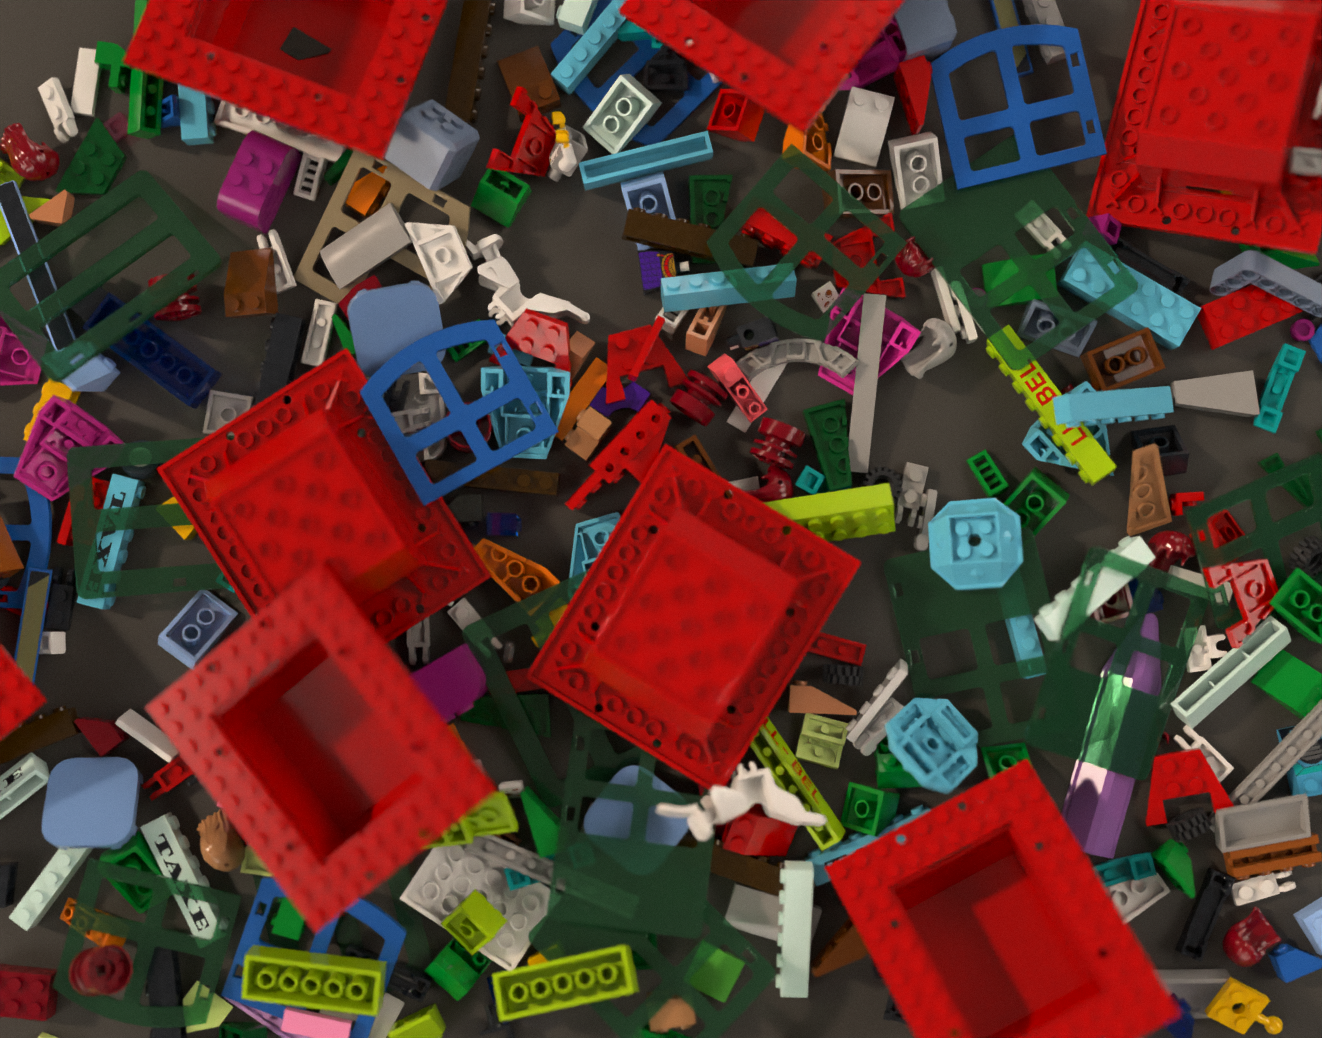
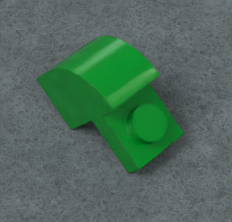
[94,41,131,94]

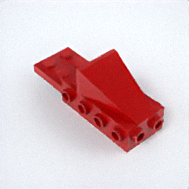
[565,400,671,510]

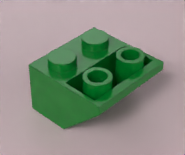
[471,169,531,229]
[874,736,922,789]
[424,937,492,1001]

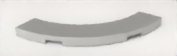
[736,339,859,381]

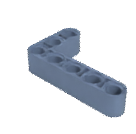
[1210,250,1322,318]

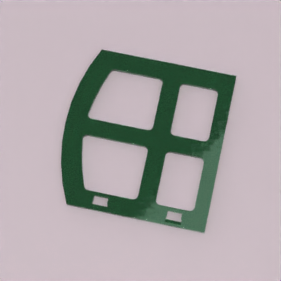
[706,143,907,342]
[1185,452,1322,629]
[53,858,242,1028]

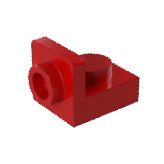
[1168,492,1204,516]

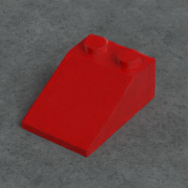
[893,55,933,135]
[723,803,798,856]

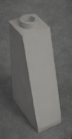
[1167,370,1260,417]

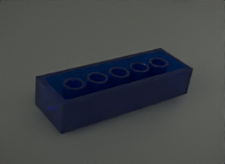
[82,292,222,409]

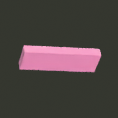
[281,1007,352,1038]

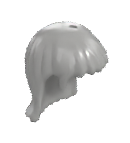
[901,318,957,379]

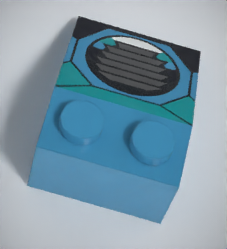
[1276,725,1322,797]

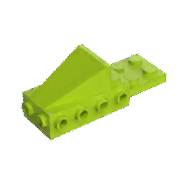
[421,791,519,849]

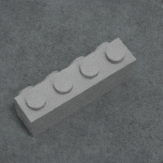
[1023,0,1066,65]

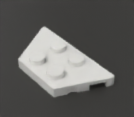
[405,222,473,304]

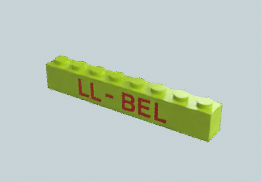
[985,325,1116,486]
[727,705,846,851]

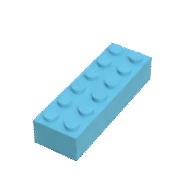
[1057,242,1201,350]

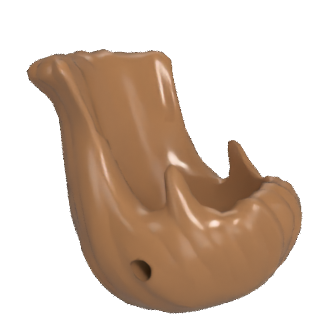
[197,809,245,872]

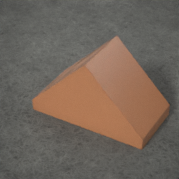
[29,190,75,228]
[554,331,596,380]

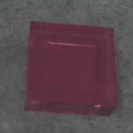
[103,111,129,143]

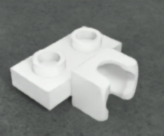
[1181,625,1228,672]

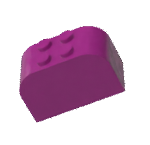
[217,130,303,235]
[410,642,489,723]

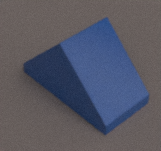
[161,94,181,128]

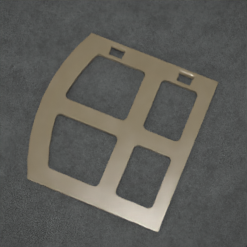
[294,150,471,304]

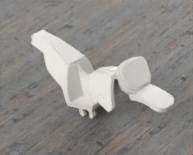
[465,234,590,327]
[656,762,827,841]

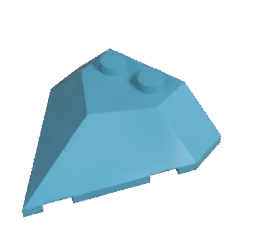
[1022,381,1114,476]

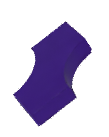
[590,381,651,418]

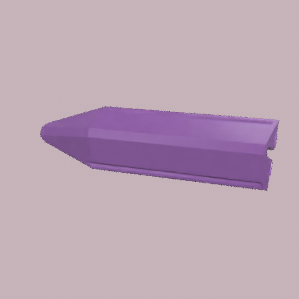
[1061,613,1161,859]

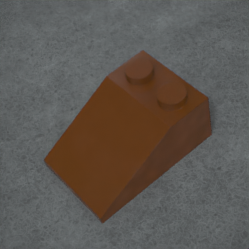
[497,46,562,122]
[821,169,894,219]
[224,248,278,318]
[1080,327,1166,392]
[809,916,871,977]

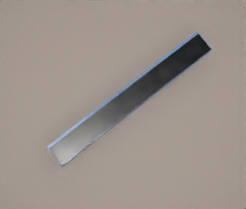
[0,180,78,352]

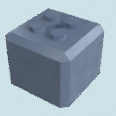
[894,0,957,62]
[385,99,480,191]

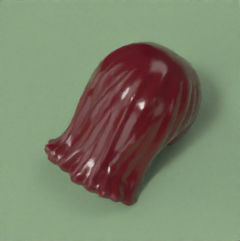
[0,123,60,181]
[895,224,954,278]
[745,465,793,503]
[1138,530,1195,588]
[1222,907,1281,967]

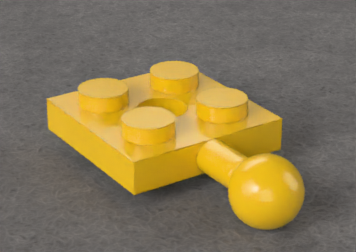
[1204,977,1283,1035]

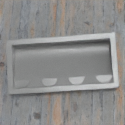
[320,203,412,290]
[1215,794,1311,853]
[723,881,822,945]
[1155,969,1231,1019]

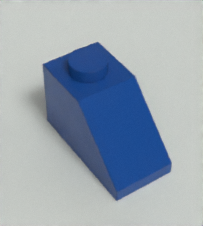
[1267,944,1322,983]

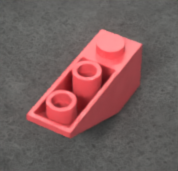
[707,353,768,423]

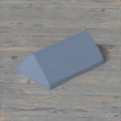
[1017,299,1097,357]

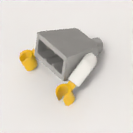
[547,112,588,182]

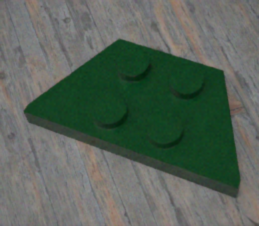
[55,118,127,196]

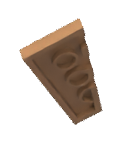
[1127,444,1172,536]

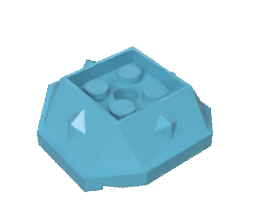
[928,498,1023,591]
[885,698,978,794]

